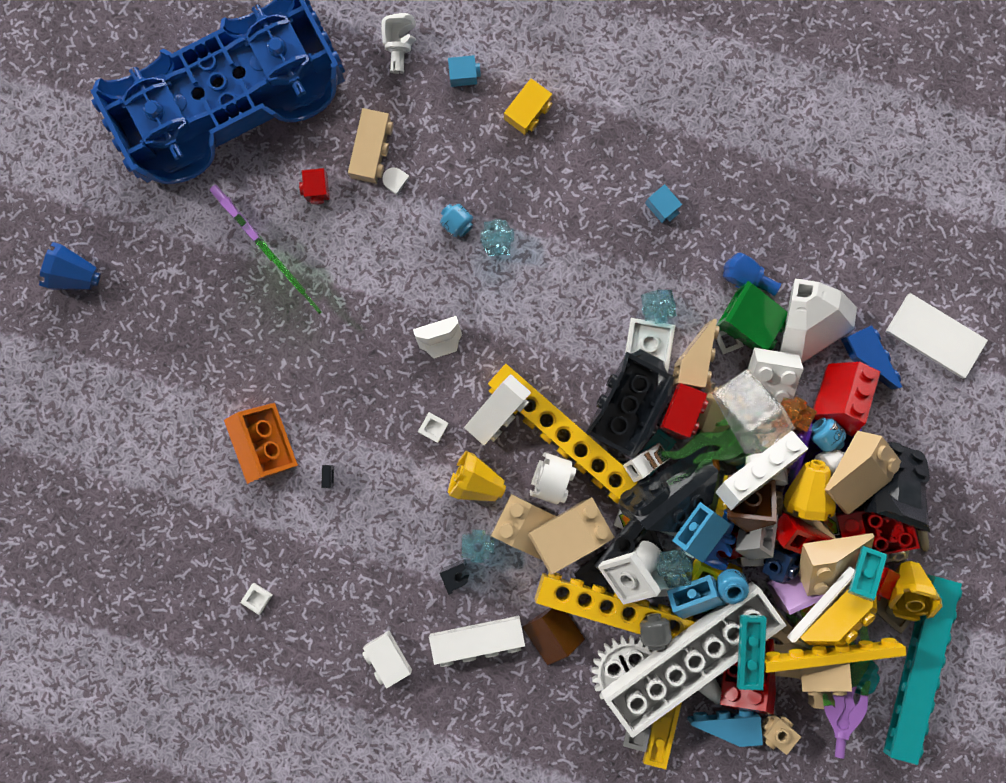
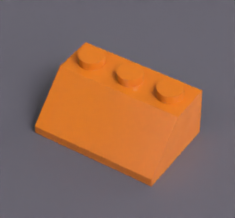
[224,403,298,484]

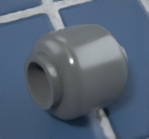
[640,613,672,650]

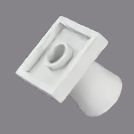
[598,541,664,605]

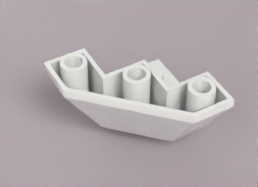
[779,279,857,363]

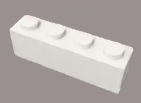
[716,431,808,510]
[429,616,525,667]

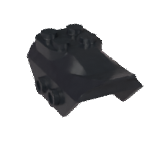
[586,349,674,458]
[619,441,719,533]
[863,442,930,532]

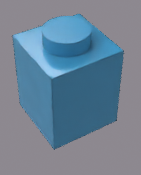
[448,55,481,87]
[645,184,682,223]

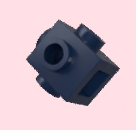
[762,544,801,583]

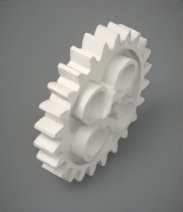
[591,635,657,705]

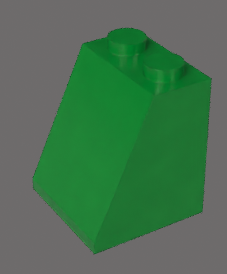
[716,281,788,350]

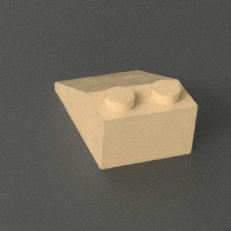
[824,431,901,514]
[491,494,556,560]
[528,497,615,575]
[798,533,874,596]

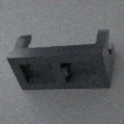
[440,559,469,595]

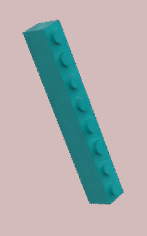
[883,574,962,765]

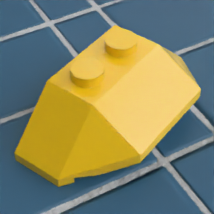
[800,589,877,646]

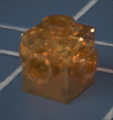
[774,397,817,432]

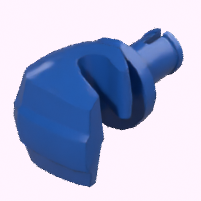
[723,253,781,296]
[704,509,736,571]

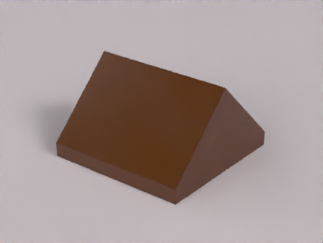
[727,475,777,532]
[522,608,585,665]

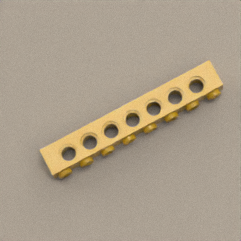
[488,364,638,504]
[534,572,699,639]

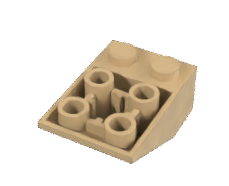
[673,319,719,390]

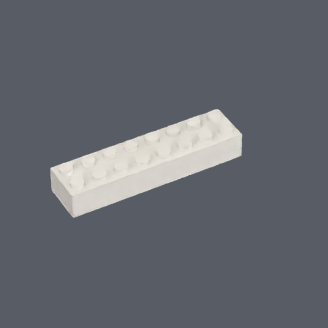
[601,582,787,738]

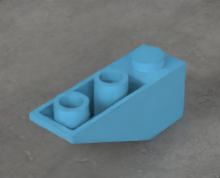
[687,710,763,747]

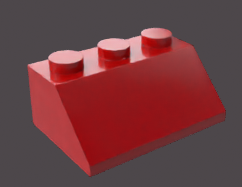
[810,361,881,437]

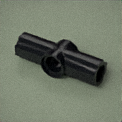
[594,519,648,571]

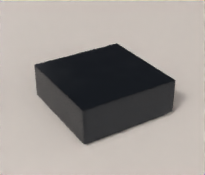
[321,465,334,488]

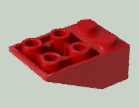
[660,383,708,440]
[836,508,920,554]
[720,639,776,715]

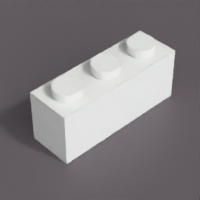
[464,374,531,445]

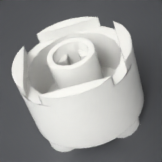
[530,452,576,505]

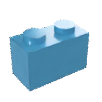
[672,502,731,563]
[667,575,726,619]

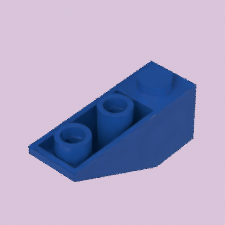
[841,325,902,390]

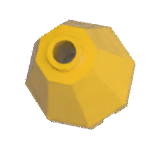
[447,451,506,501]
[783,460,836,521]
[888,561,943,621]

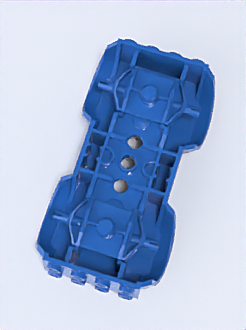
[90,0,345,184]

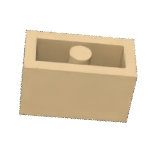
[801,663,852,696]

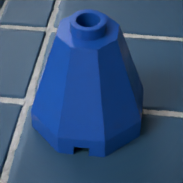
[39,242,101,290]

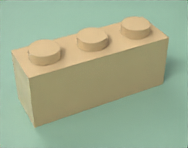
[348,108,393,184]

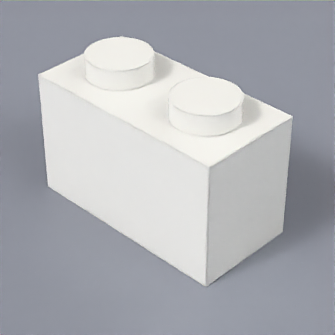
[363,631,412,689]

